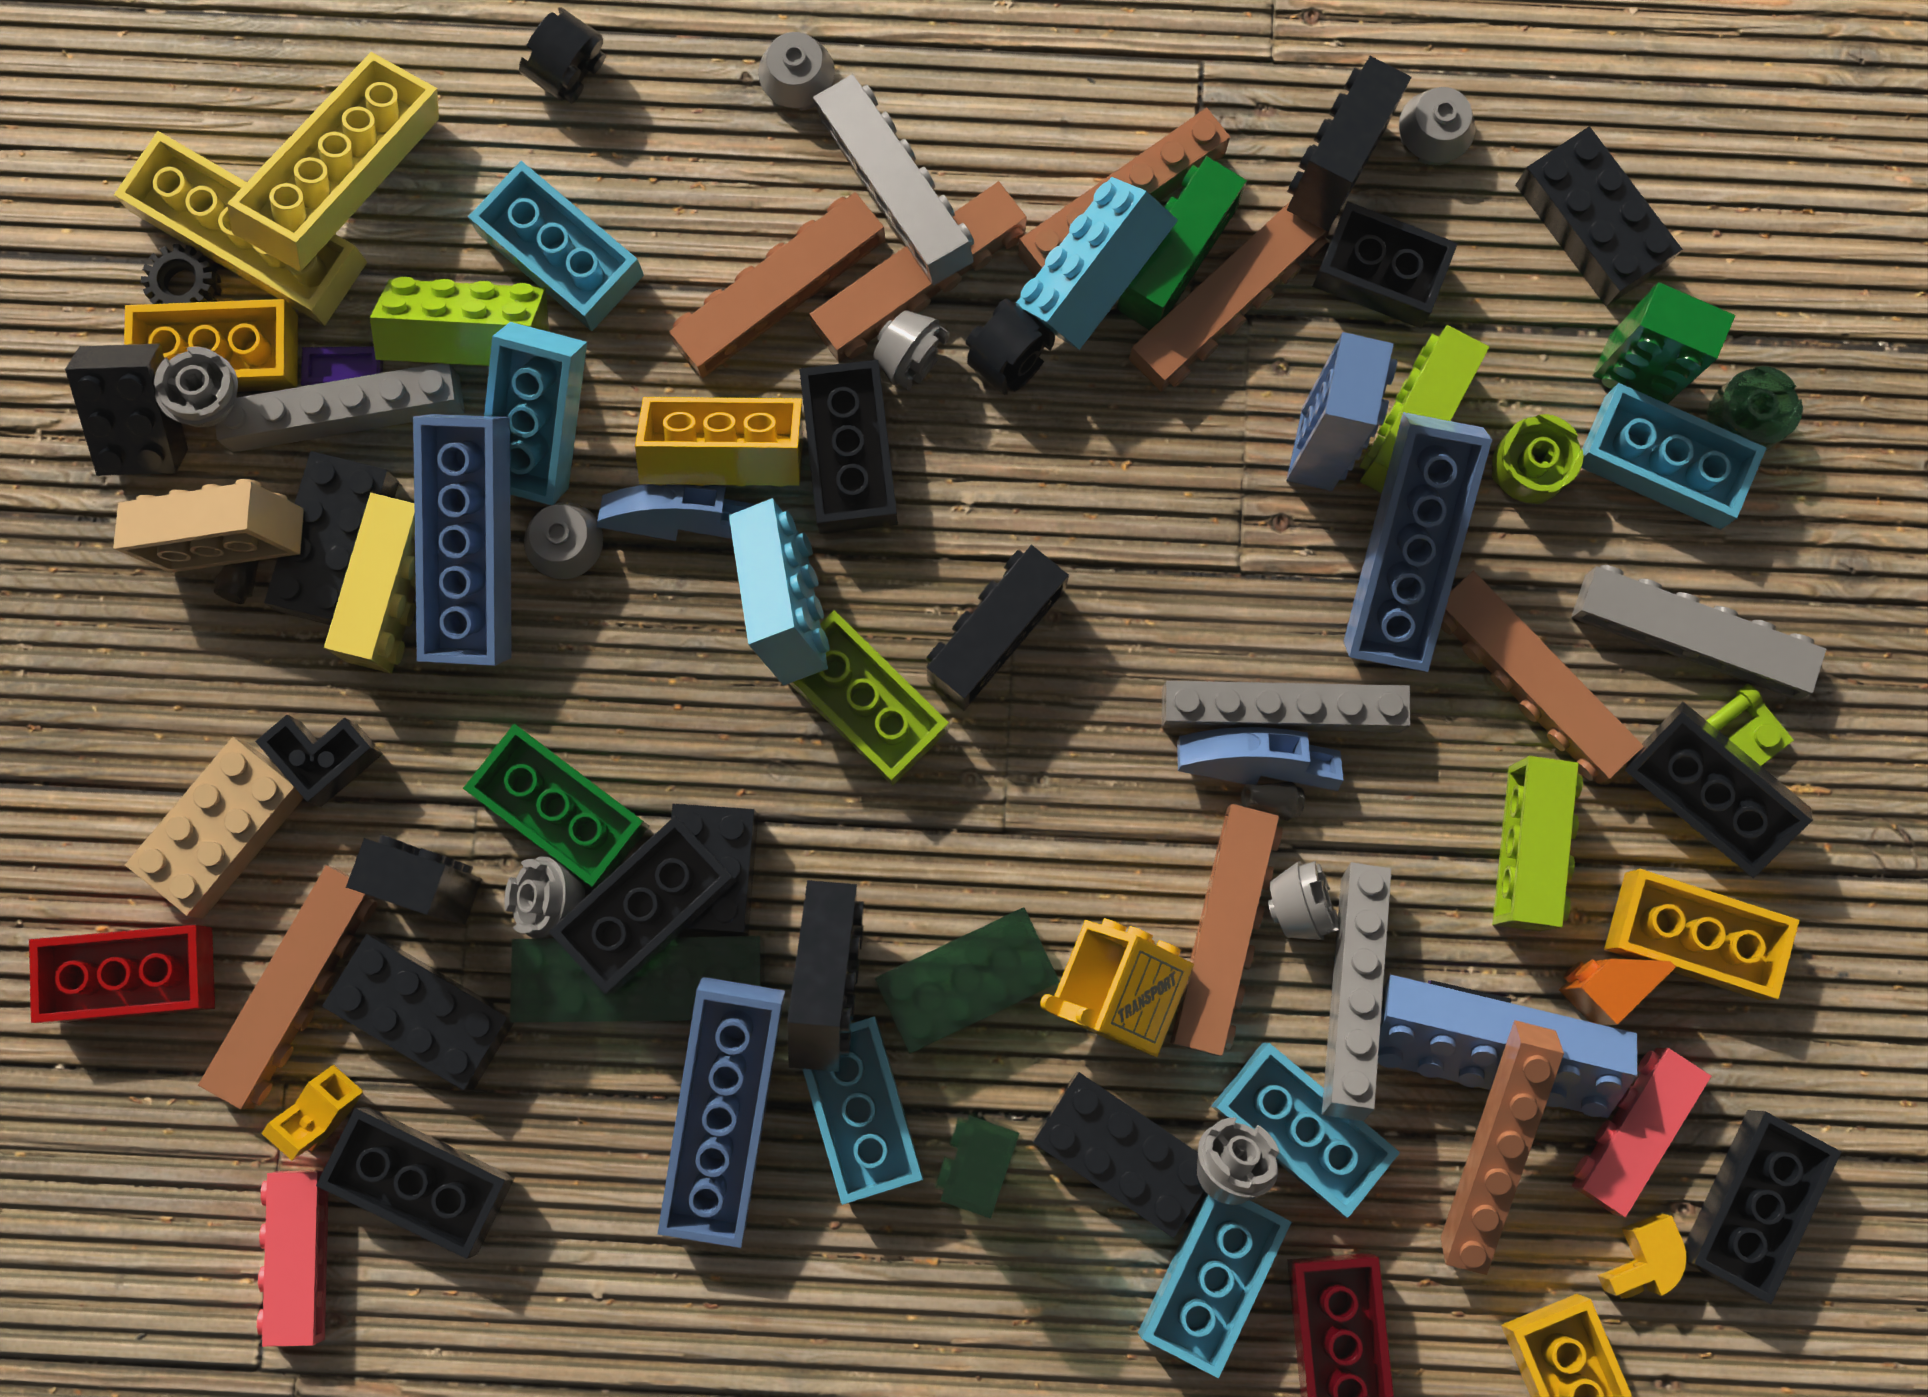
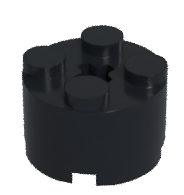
[519,7,606,104]
[966,299,1055,395]

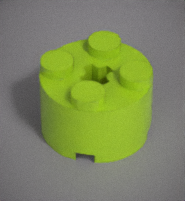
[1492,414,1584,504]

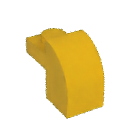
[261,1064,364,1161]
[1597,1213,1686,1299]

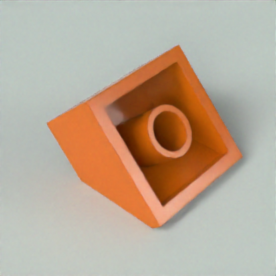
[1559,959,1676,1025]

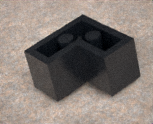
[255,715,383,807]

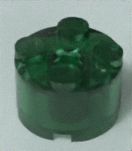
[1707,366,1803,452]

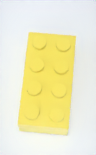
[324,493,416,674]

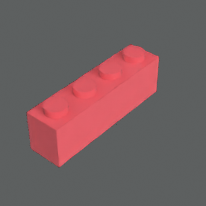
[1571,1048,1712,1217]
[257,1170,329,1347]

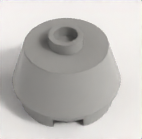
[758,32,835,110]
[1399,87,1476,165]
[873,310,950,391]
[154,347,238,427]
[524,502,603,579]
[504,856,585,939]
[1268,861,1339,940]
[1197,1117,1279,1205]

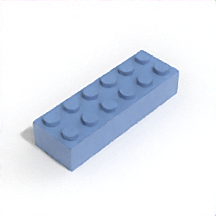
[1286,332,1397,491]
[1343,412,1492,672]
[413,414,511,666]
[1378,974,1637,1118]
[657,977,785,1248]

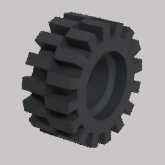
[141,244,222,304]

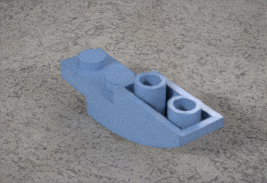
[596,484,756,541]
[1177,727,1344,791]

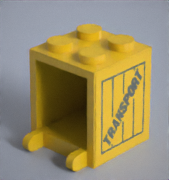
[1040,918,1194,1057]

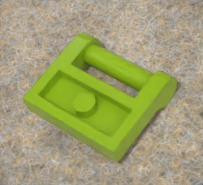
[1706,684,1794,766]

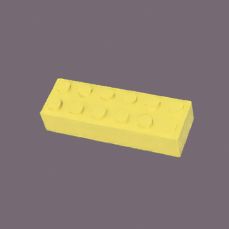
[227,52,439,272]
[114,131,367,326]

